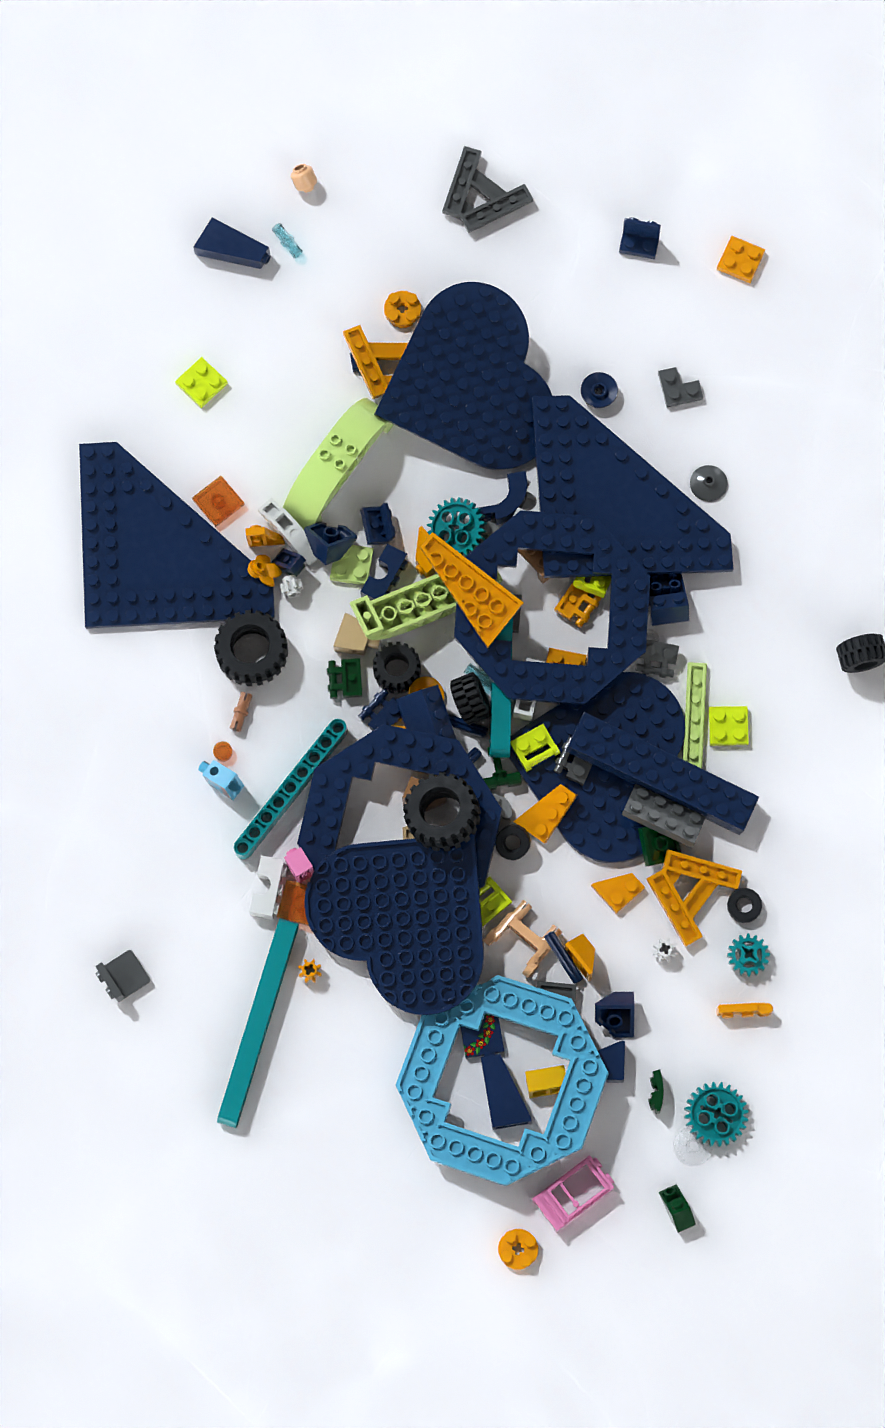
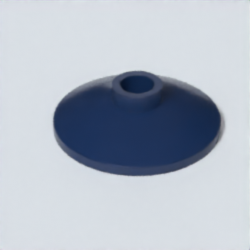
[580,372,618,408]

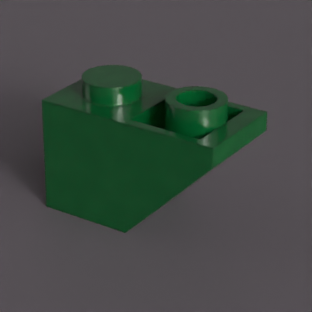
[659,1184,696,1233]

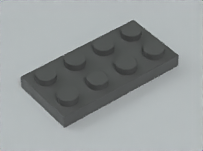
[622,784,706,848]

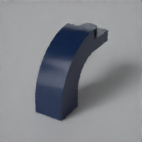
[479,471,527,525]

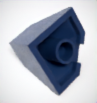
[304,522,357,565]
[595,992,635,1038]

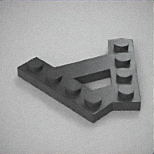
[442,146,533,233]

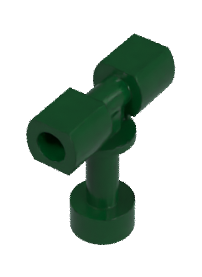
[483,747,522,791]

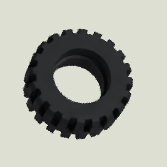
[214,610,288,686]
[403,772,481,851]

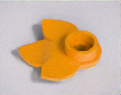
[247,554,282,587]

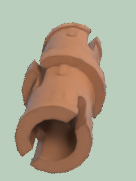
[229,692,252,732]

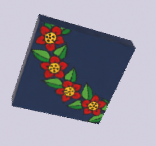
[460,1014,505,1058]

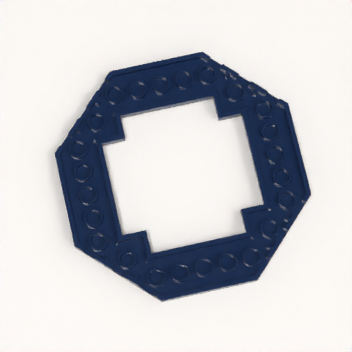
[454,510,650,705]
[297,724,503,890]

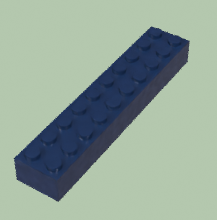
[565,712,759,835]

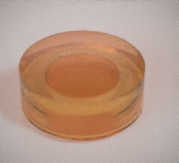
[213,741,233,762]

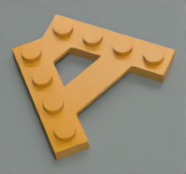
[343,325,408,399]
[646,850,742,947]

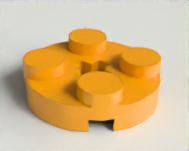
[384,291,421,328]
[498,1229,538,1270]

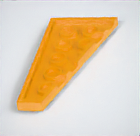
[420,532,524,648]

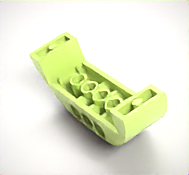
[283,398,394,530]
[349,570,503,640]

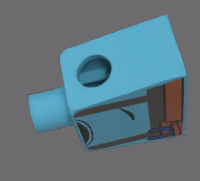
[198,760,245,801]

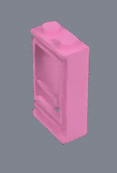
[532,1155,614,1233]

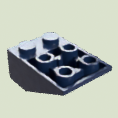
[648,574,689,626]

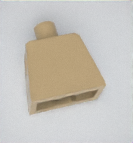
[333,613,381,655]

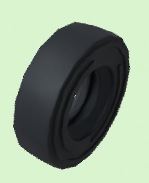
[727,888,762,923]

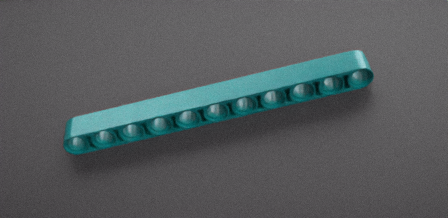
[217,918,299,1128]

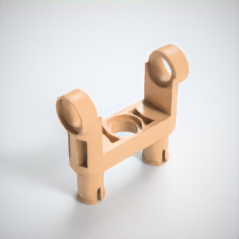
[483,900,562,978]

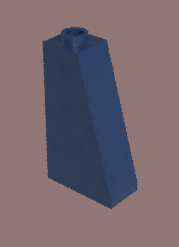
[193,217,271,269]
[481,1052,532,1130]

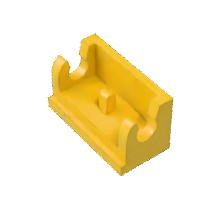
[525,1065,566,1099]

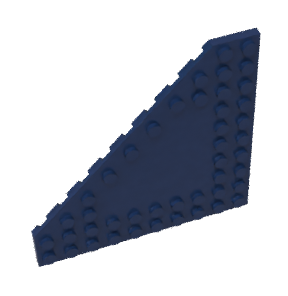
[532,395,734,578]
[79,442,275,629]

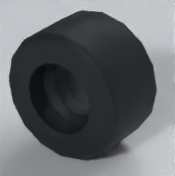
[495,824,531,861]

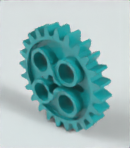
[427,497,487,556]
[684,1082,749,1147]

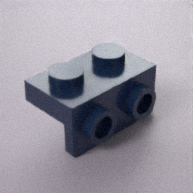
[360,503,396,545]

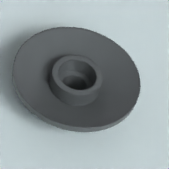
[690,465,728,501]

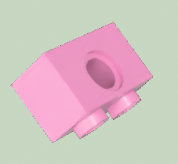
[284,847,314,885]

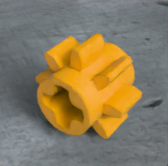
[298,959,322,983]

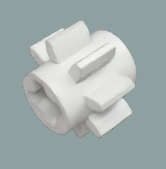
[279,575,304,598]
[653,938,676,962]

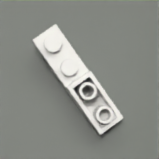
[258,497,317,566]

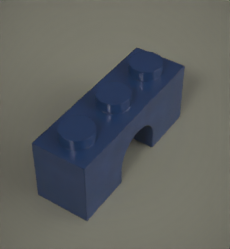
[360,544,409,601]

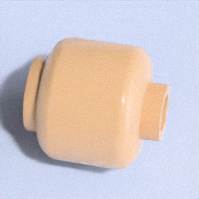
[291,164,317,193]

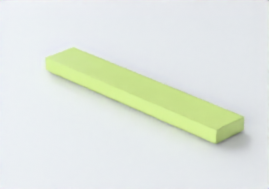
[683,662,707,769]

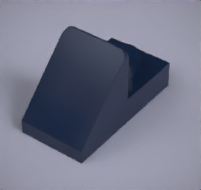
[272,548,306,577]

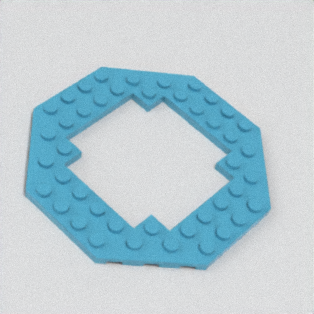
[396,975,609,1186]

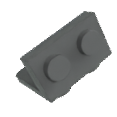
[95,950,150,1003]

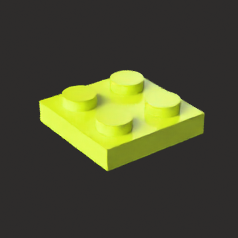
[175,357,228,408]
[709,706,749,746]

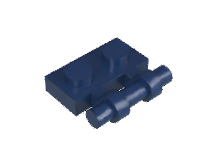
[358,689,402,730]

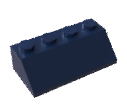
[396,685,457,740]

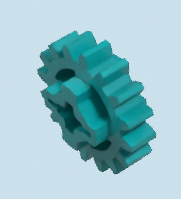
[727,933,770,977]

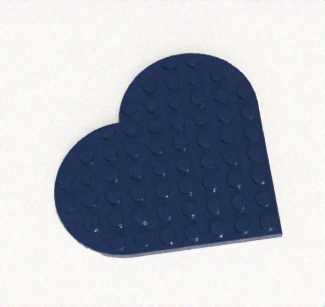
[374,282,552,470]
[509,672,685,863]
[304,834,484,1015]

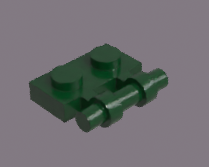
[326,658,363,699]

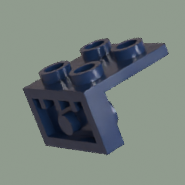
[619,217,661,260]

